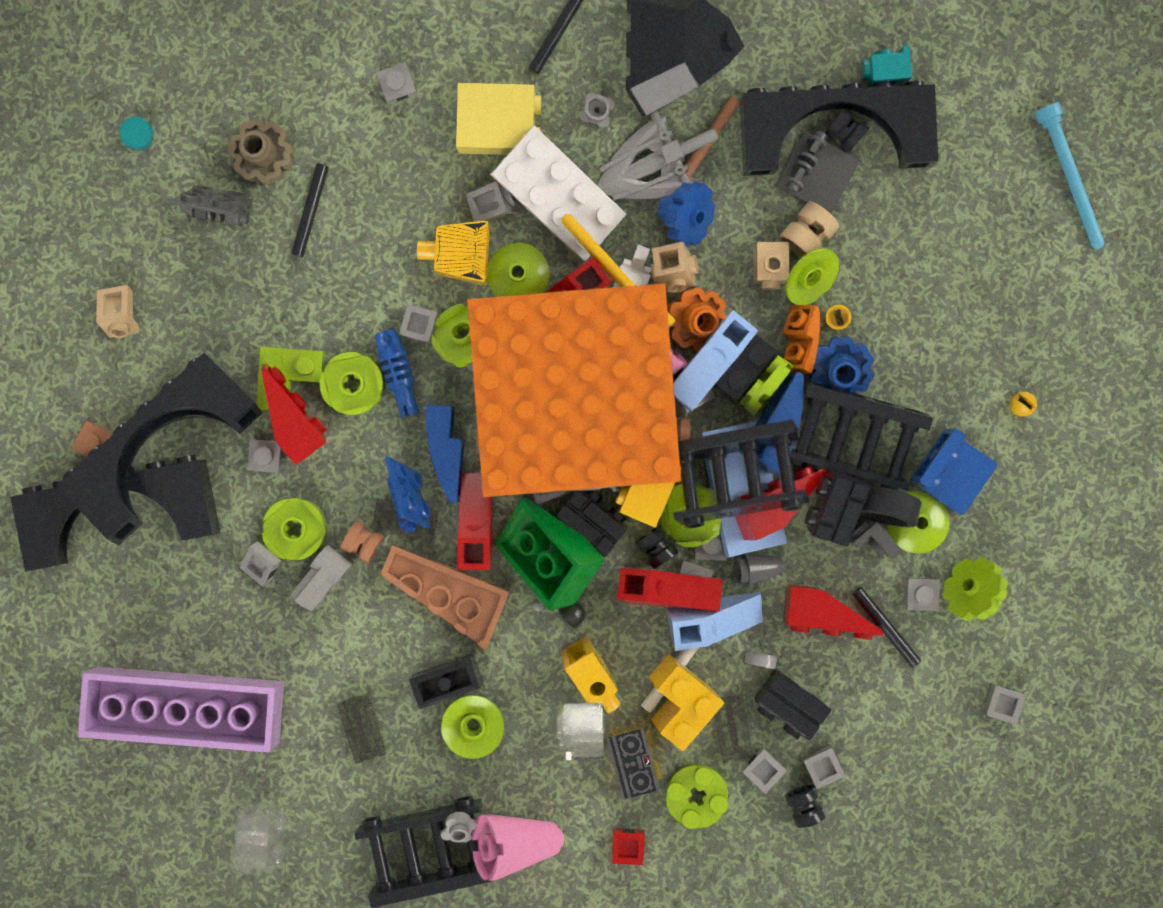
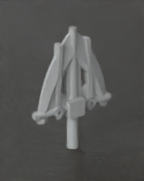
[597,111,719,203]

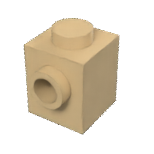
[753,242,789,290]

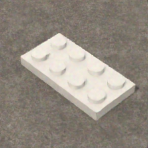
[490,125,626,261]

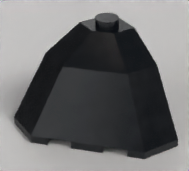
[626,0,744,117]

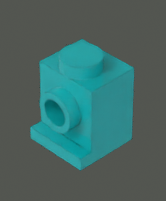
[860,45,912,87]

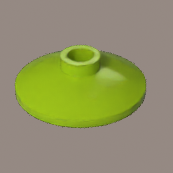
[487,243,550,297]
[786,248,839,305]
[887,491,950,554]
[441,695,504,759]

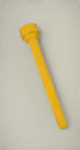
[562,214,676,328]

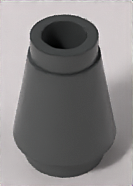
[734,554,783,586]

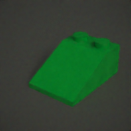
[494,498,605,611]

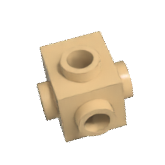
[651,242,699,293]

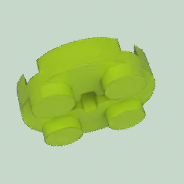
[431,304,472,368]
[320,352,385,415]
[740,356,794,416]
[660,483,722,548]
[262,498,327,560]
[665,763,728,829]

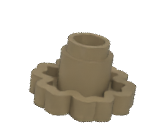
[228,119,295,185]

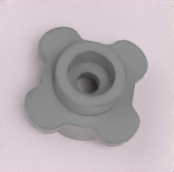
[580,92,615,128]
[441,812,477,842]

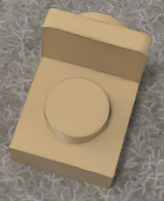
[96,285,139,338]

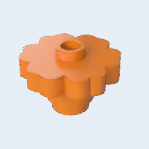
[667,287,727,352]

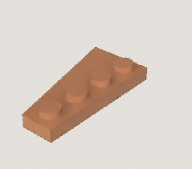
[380,544,510,651]

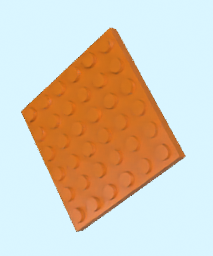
[467,283,681,497]

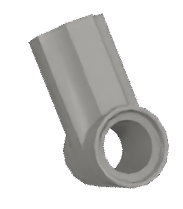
[291,545,353,611]

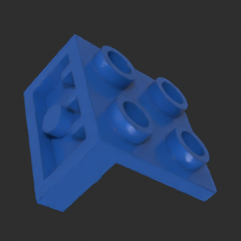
[909,428,997,515]

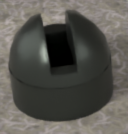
[558,602,585,629]

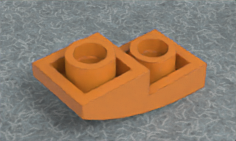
[782,305,820,374]

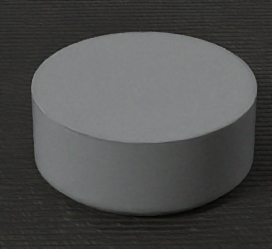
[744,651,777,669]

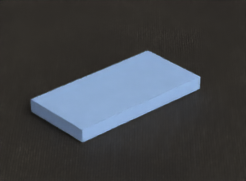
[699,421,787,557]

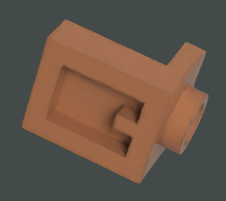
[71,421,112,457]

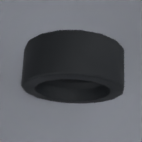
[860,486,922,528]

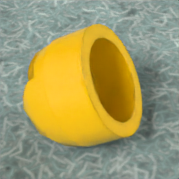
[826,305,852,330]
[1009,391,1037,417]

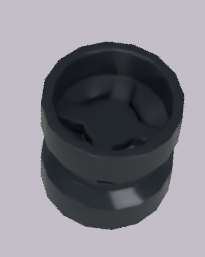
[825,108,870,153]
[635,525,678,569]
[785,785,825,828]

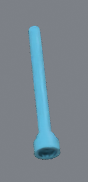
[1034,102,1104,249]

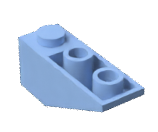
[673,310,758,411]
[667,592,763,651]

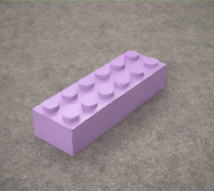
[78,667,284,752]

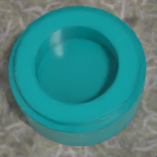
[120,117,154,150]

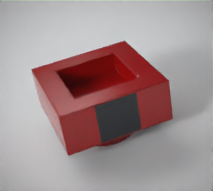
[611,828,645,865]

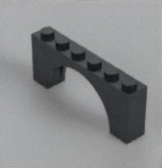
[740,80,938,176]
[56,353,263,546]
[10,455,221,572]

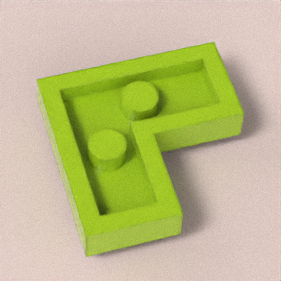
[256,347,325,410]

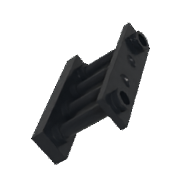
[790,379,934,491]
[673,419,810,528]
[354,796,493,908]

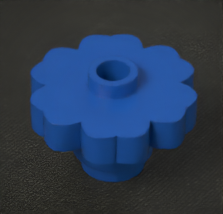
[657,181,715,247]
[810,336,874,393]

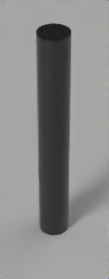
[529,0,583,74]
[291,163,329,257]
[852,587,921,668]

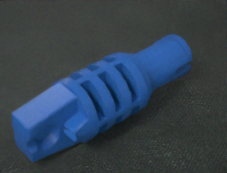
[375,329,420,418]

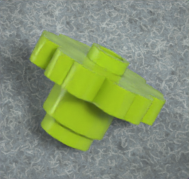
[943,557,1008,621]

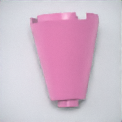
[472,814,564,881]

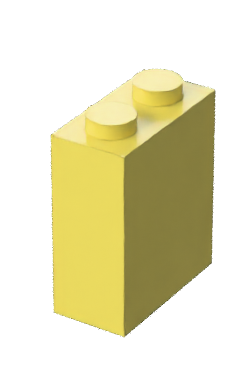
[456,83,541,155]

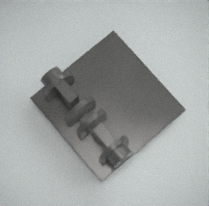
[775,130,860,213]
[169,185,253,226]

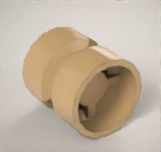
[779,201,840,258]

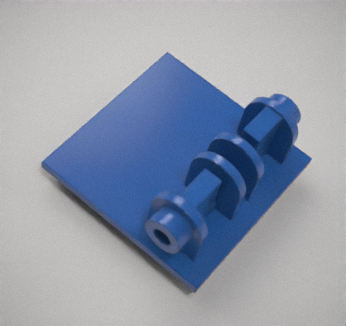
[385,456,431,533]

